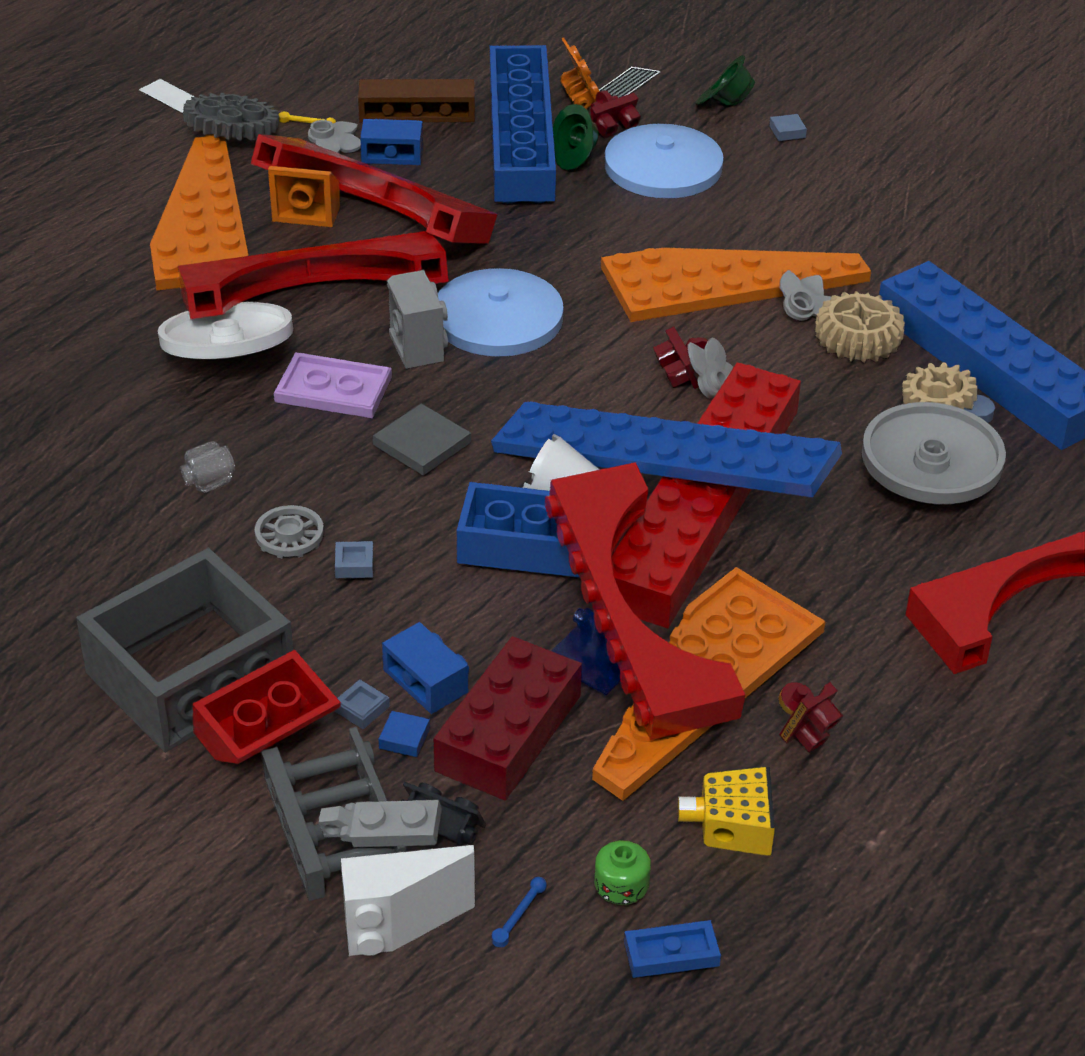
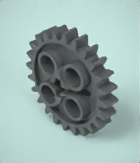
[183,93,279,140]

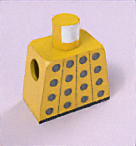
[678,767,775,855]

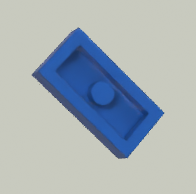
[624,920,721,978]

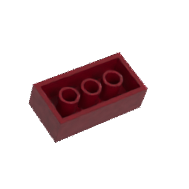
[433,636,582,801]

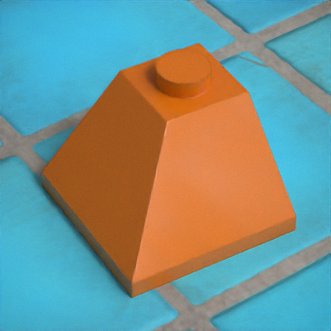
[268,166,340,227]

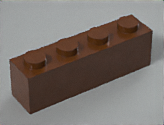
[358,79,475,123]

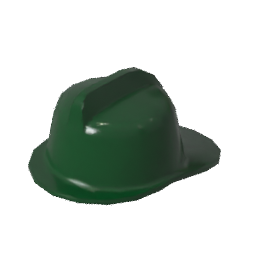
[695,55,755,106]
[553,104,599,170]

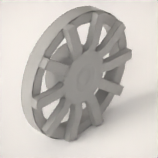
[255,505,324,559]

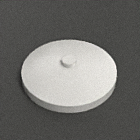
[158,302,293,359]

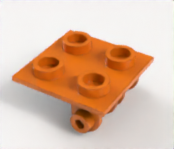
[560,38,600,109]

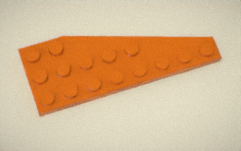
[150,134,249,291]
[601,248,871,322]
[592,567,826,801]

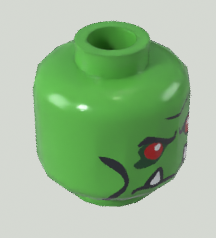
[594,840,651,905]

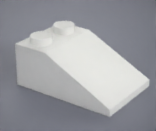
[341,845,475,956]

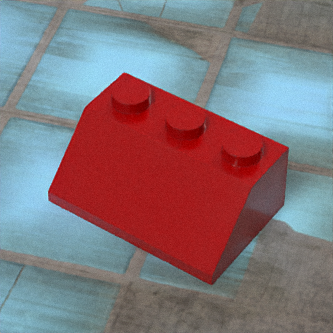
[193,649,341,764]

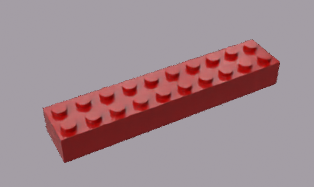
[611,362,801,628]

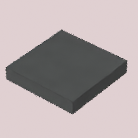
[373,403,471,476]

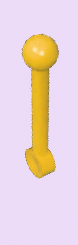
[278,112,336,124]

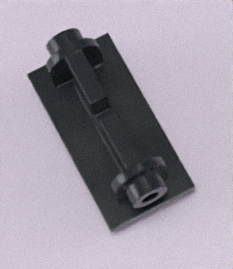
[401,782,487,845]

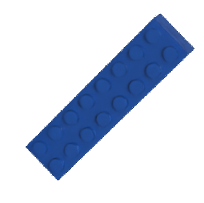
[490,45,556,203]
[879,261,1085,450]

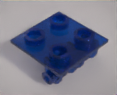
[551,608,621,695]

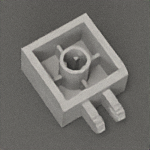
[387,270,448,369]

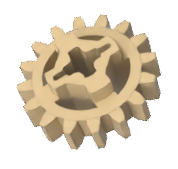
[903,362,977,409]

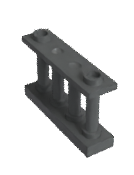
[261,727,412,901]

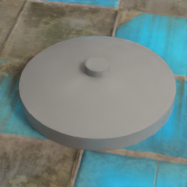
[862,402,1006,504]

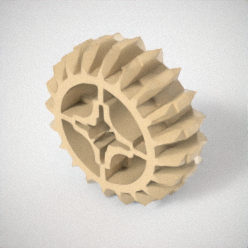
[815,291,905,363]

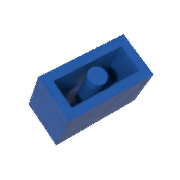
[360,119,423,165]
[382,622,469,714]

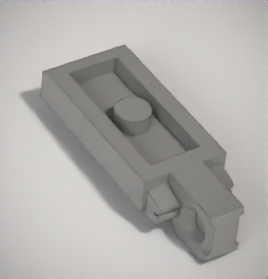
[318,800,442,847]

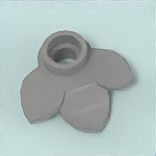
[308,120,361,153]
[779,270,831,321]
[687,337,733,399]

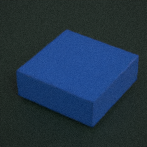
[379,711,430,757]

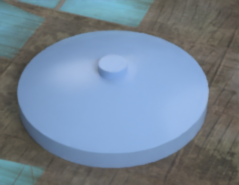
[605,124,723,198]
[438,268,563,356]

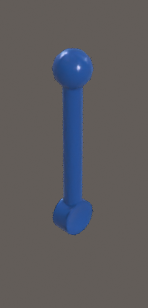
[492,877,547,947]

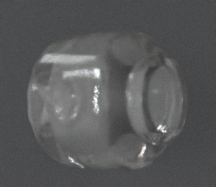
[180,441,236,493]

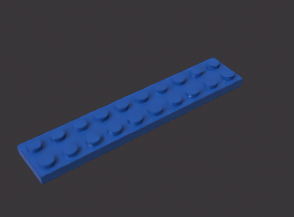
[491,402,842,497]

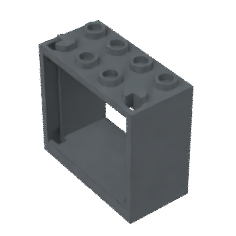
[76,547,293,753]

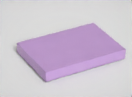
[274,352,392,418]

